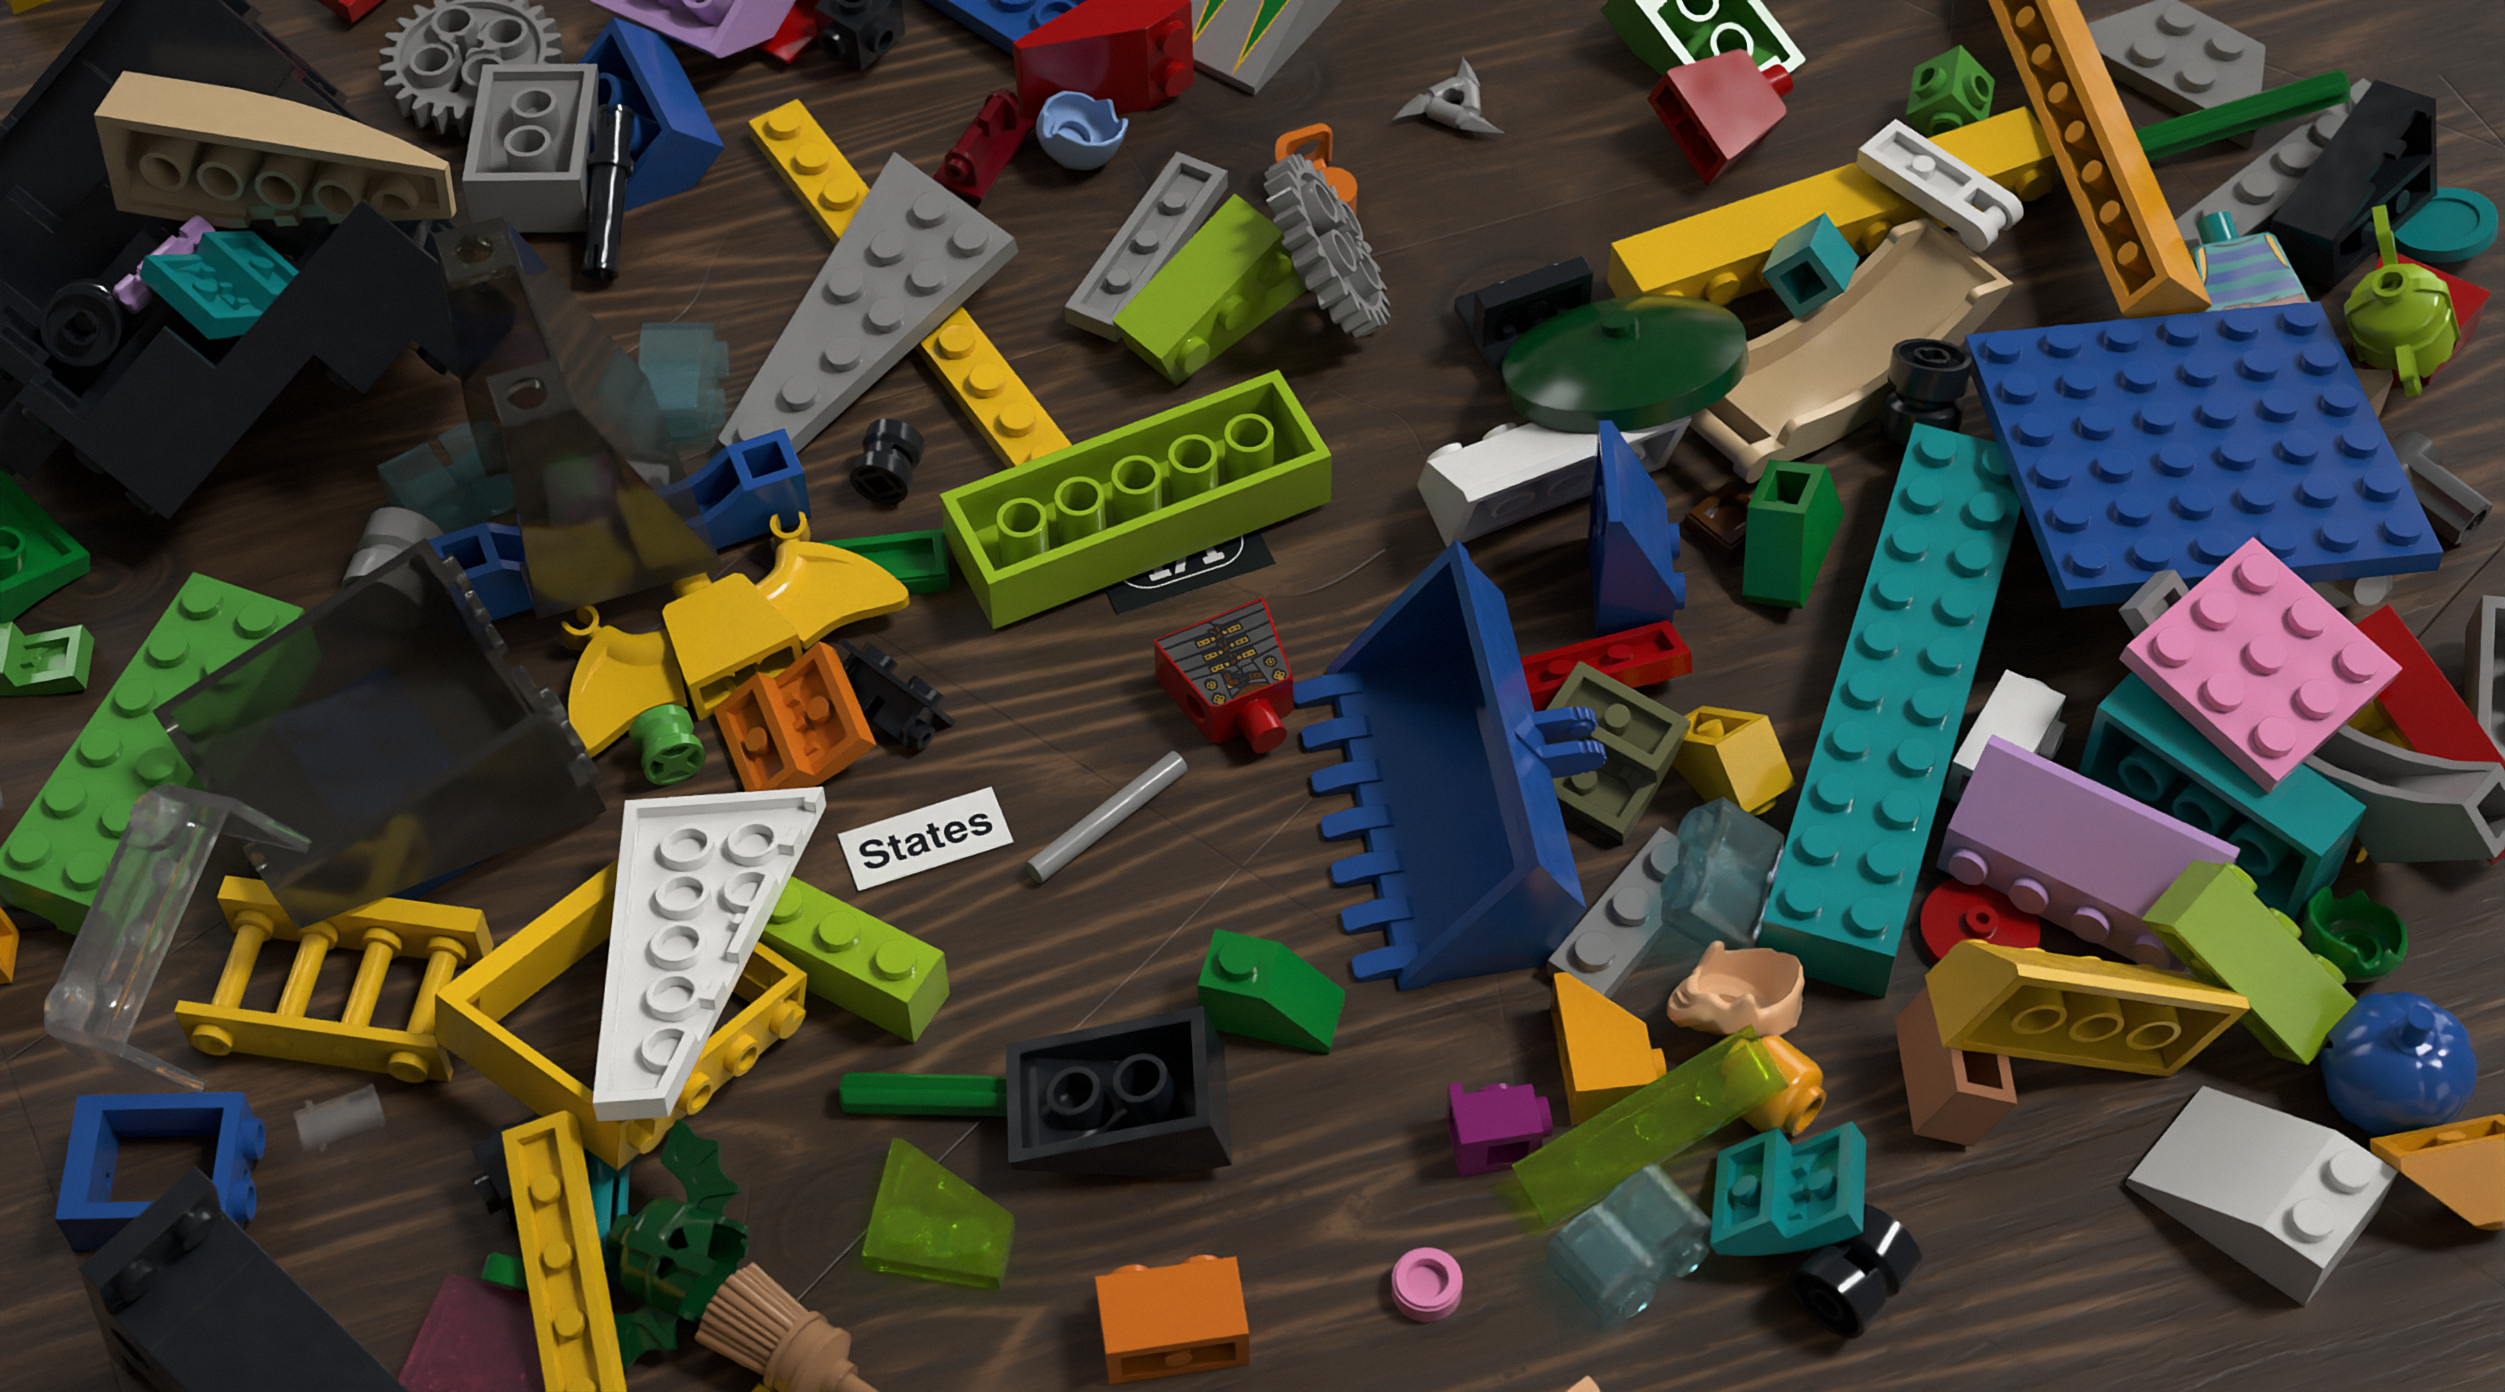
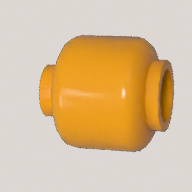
[1721,1035,1827,1136]

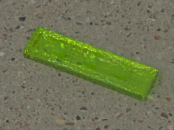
[1512,1024,1789,1229]

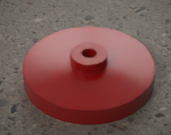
[1918,878,2040,965]

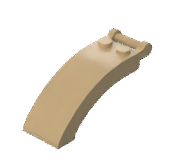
[1689,216,2013,483]

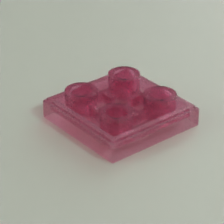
[398,1273,546,1392]

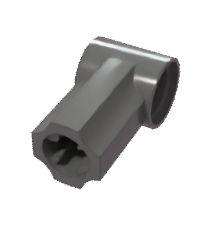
[2390,431,2493,546]

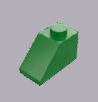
[1198,929,1346,1055]

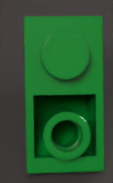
[1742,459,1844,610]

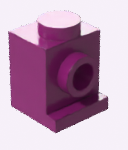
[1446,1082,1553,1177]

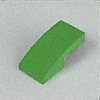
[0,622,95,696]

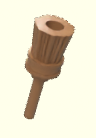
[695,1262,879,1392]

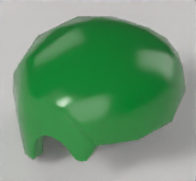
[2303,886,2408,983]

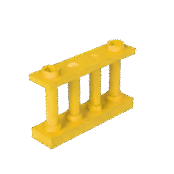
[174,875,494,1083]

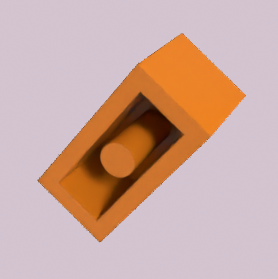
[1095,1255,1250,1385]

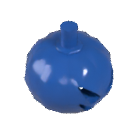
[2318,991,2478,1137]

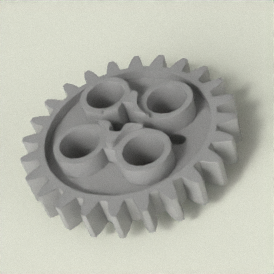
[379,0,565,137]
[1264,154,1390,338]

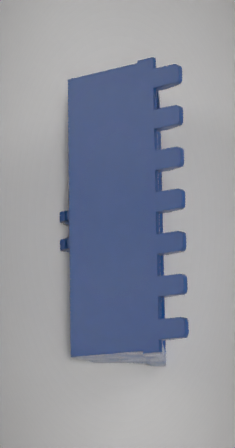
[1293,539,1607,991]

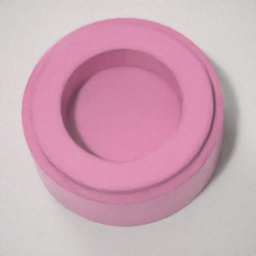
[1391,1248,1463,1322]

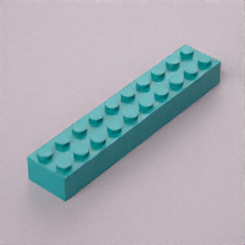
[1757,422,2022,998]

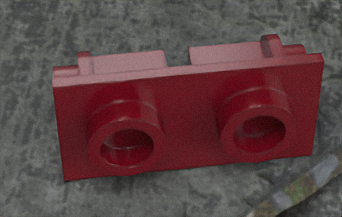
[932,88,1035,202]

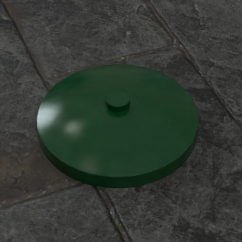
[1502,294,1749,433]

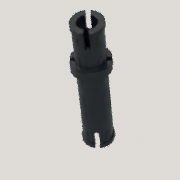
[581,104,635,281]

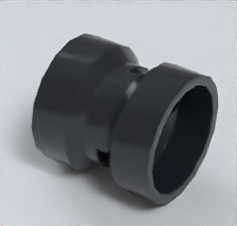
[850,418,925,504]

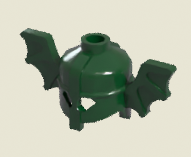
[606,1119,751,1370]

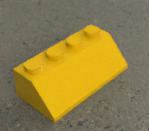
[1925,939,2250,1077]

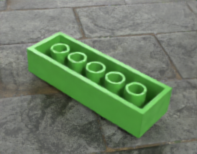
[0,572,319,952]

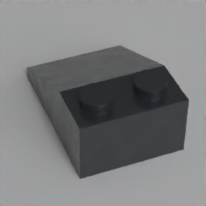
[1006,1006,1232,1178]

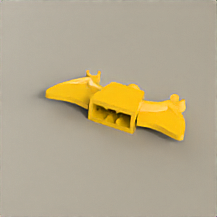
[561,511,910,759]

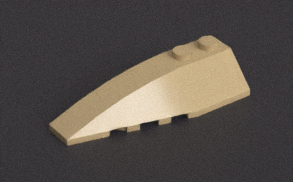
[94,71,457,229]

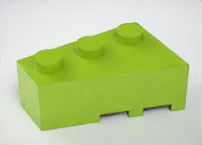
[1112,194,1308,386]

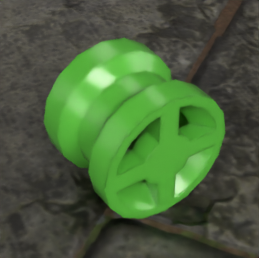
[628,704,706,785]

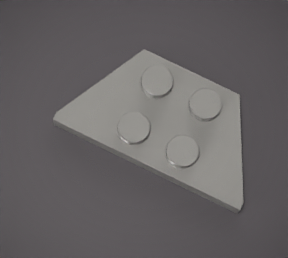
[2087,0,2266,149]

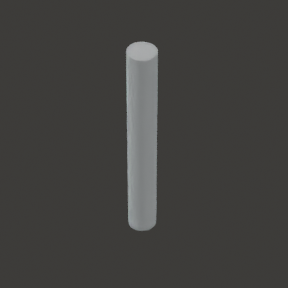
[1025,751,1188,884]

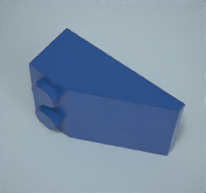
[1587,420,1686,637]

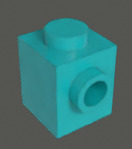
[1762,213,1859,319]

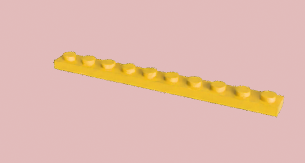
[748,99,1072,469]

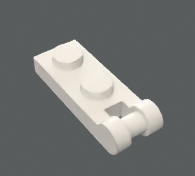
[1856,119,2024,252]

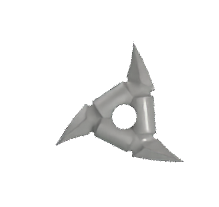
[1392,56,1504,133]

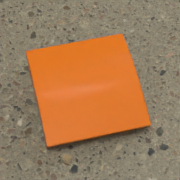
[713,641,877,792]

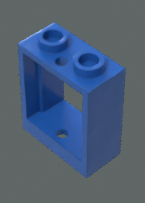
[55,1092,266,1252]

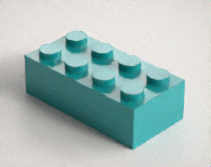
[2078,671,2367,924]

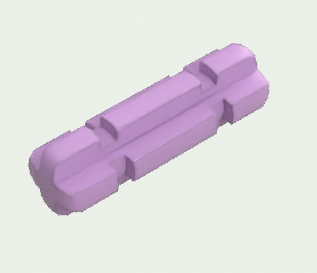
[113,215,216,314]

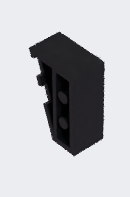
[2270,80,2437,288]

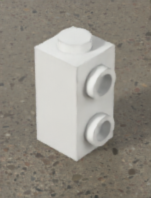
[1944,669,2068,804]

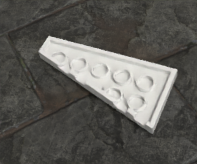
[593,787,826,1122]

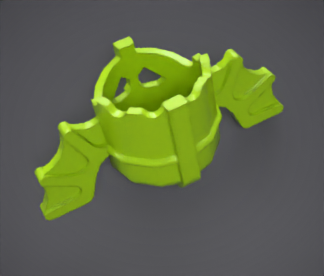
[2344,204,2461,398]

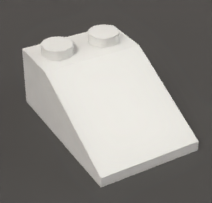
[2125,1086,2398,1307]

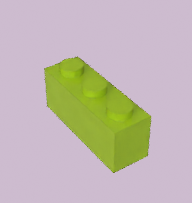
[2141,860,2357,1065]
[758,876,950,1044]

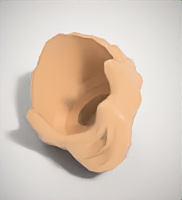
[1667,940,1805,1040]

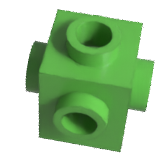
[1906,45,1995,138]

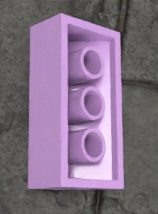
[1936,734,2240,973]

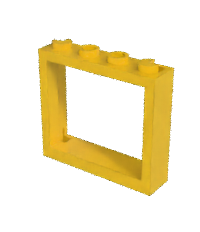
[435,858,807,1171]

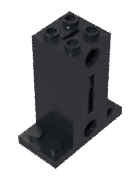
[78,1166,410,1392]

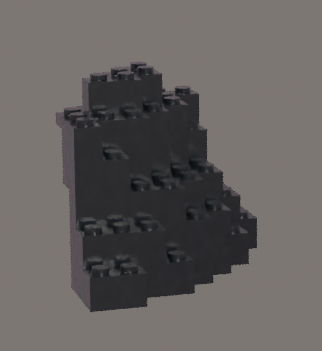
[0,0,516,520]

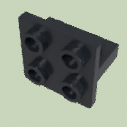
[1454,256,1594,388]

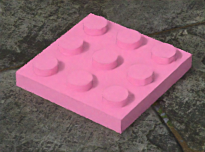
[2119,537,2403,794]

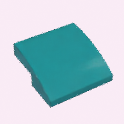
[139,231,299,340]
[1710,1121,1866,1256]

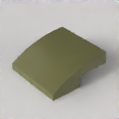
[1546,660,1691,844]

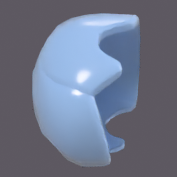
[1036,90,1128,170]

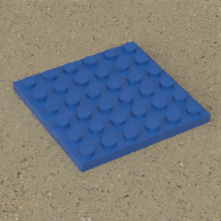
[1963,301,2444,608]

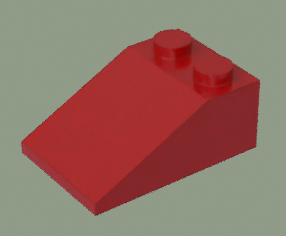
[1013,0,1194,129]

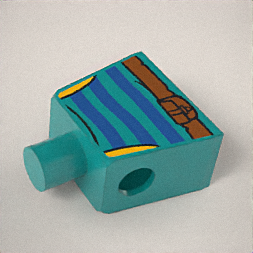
[2189,211,2311,312]

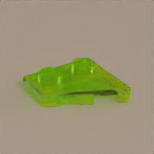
[861,1138,1015,1290]

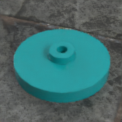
[2393,188,2498,263]

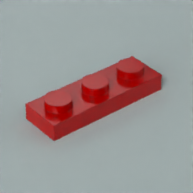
[1520,620,1693,712]

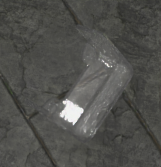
[44,784,312,1094]

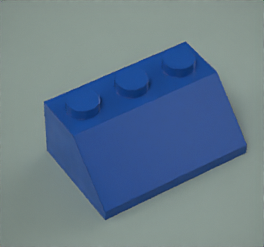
[577,17,725,212]

